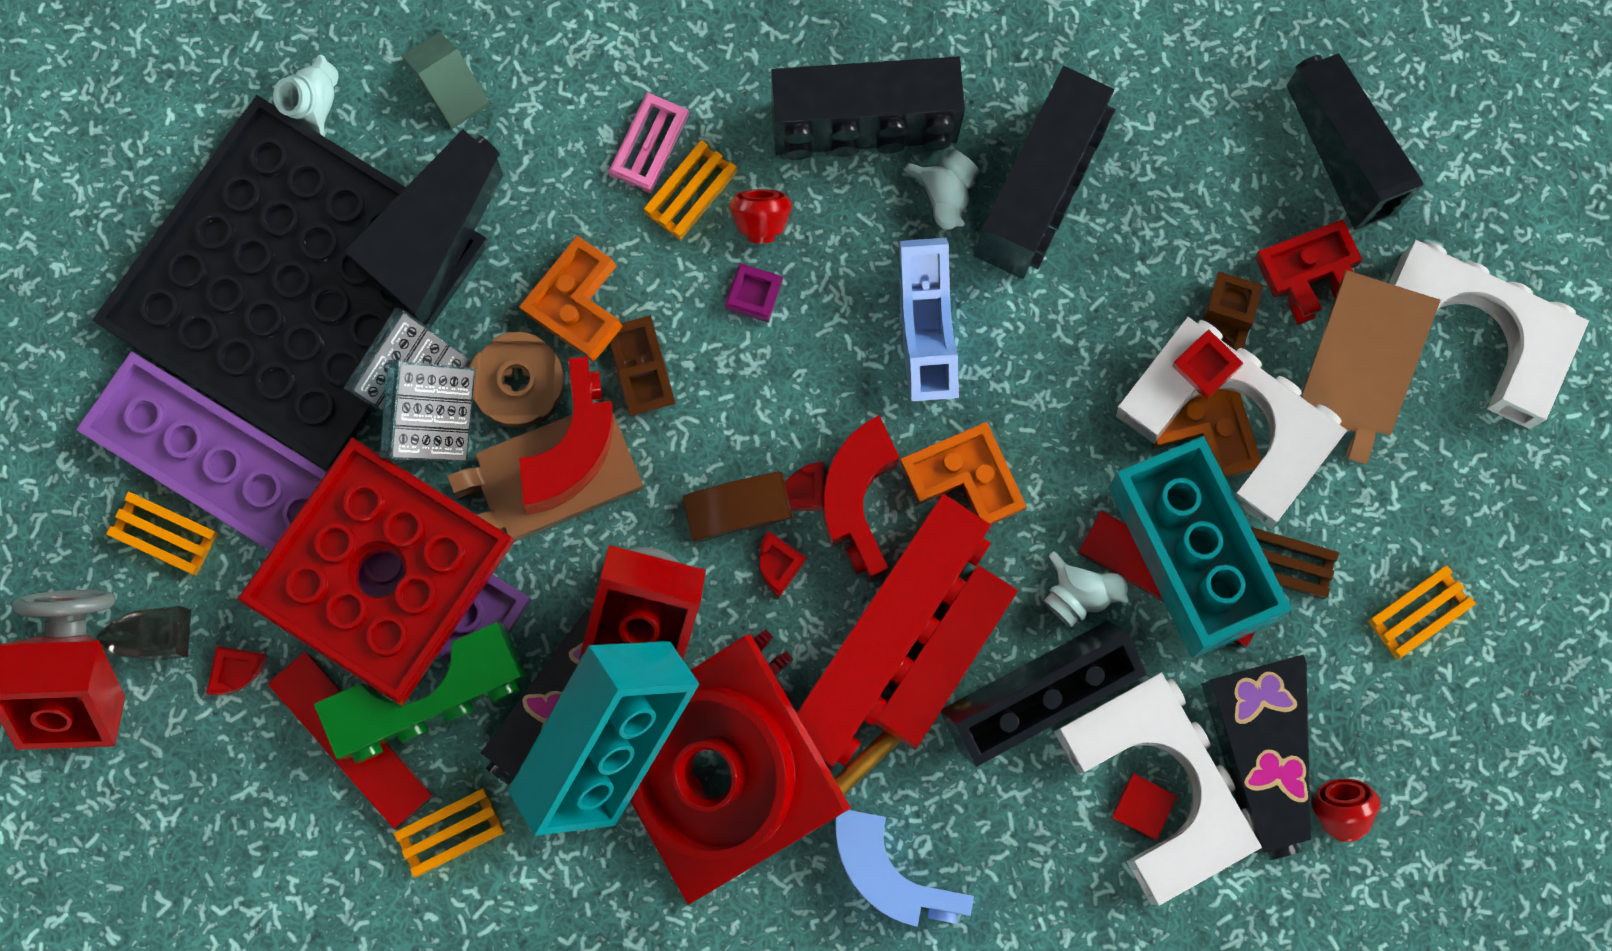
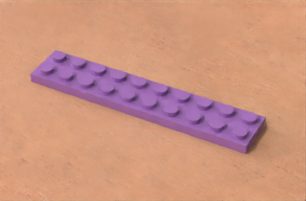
[76,351,532,663]

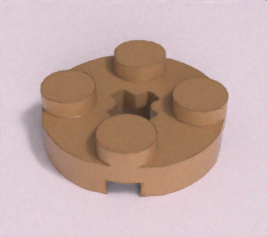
[469,332,565,428]

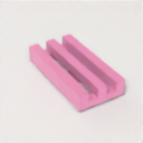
[608,92,689,194]

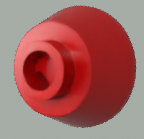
[729,189,793,244]
[1311,779,1380,842]

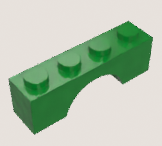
[314,622,528,764]

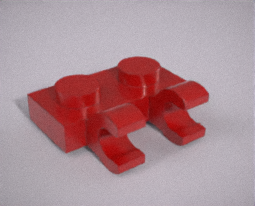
[1254,219,1363,325]

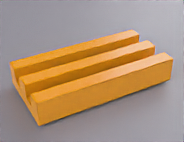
[644,140,738,241]
[106,491,219,576]
[1367,565,1476,660]
[393,788,506,878]

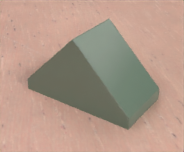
[402,32,490,129]

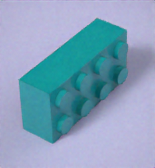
[1108,436,1292,659]
[508,641,699,836]

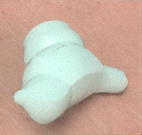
[273,55,339,137]
[904,149,980,230]
[1043,551,1129,627]

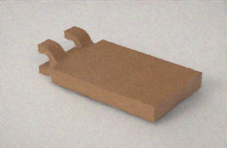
[1300,270,1441,465]
[447,400,644,542]

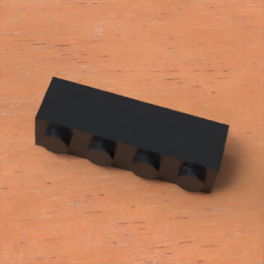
[941,621,1147,767]

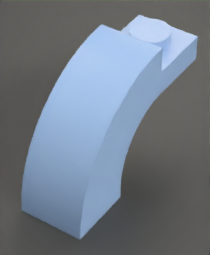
[899,238,959,401]
[834,810,974,927]

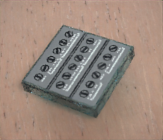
[344,308,473,423]
[380,360,476,463]

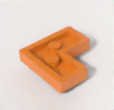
[519,235,623,363]
[1153,389,1261,478]
[899,422,1027,525]

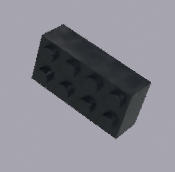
[771,56,965,160]
[973,65,1116,279]

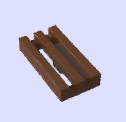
[1251,527,1339,599]

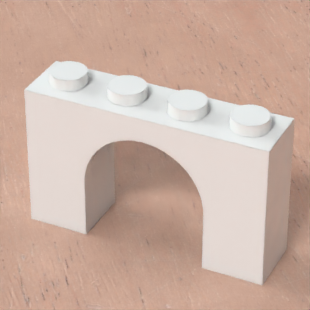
[1389,240,1589,429]
[1116,317,1347,529]
[1054,672,1262,906]

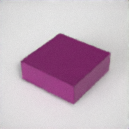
[725,263,783,323]

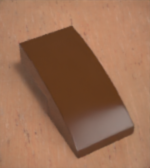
[1202,271,1263,351]
[610,315,676,417]
[683,471,793,542]

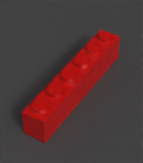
[797,493,991,771]

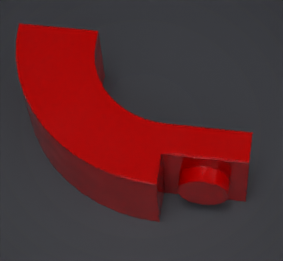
[519,357,613,515]
[823,415,900,582]

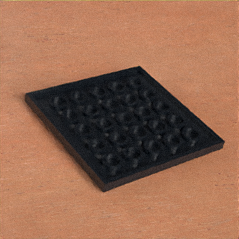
[92,95,489,472]

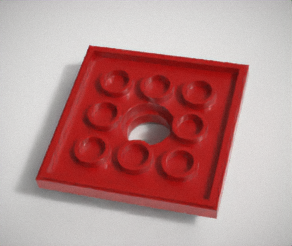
[237,438,515,707]
[630,634,851,905]

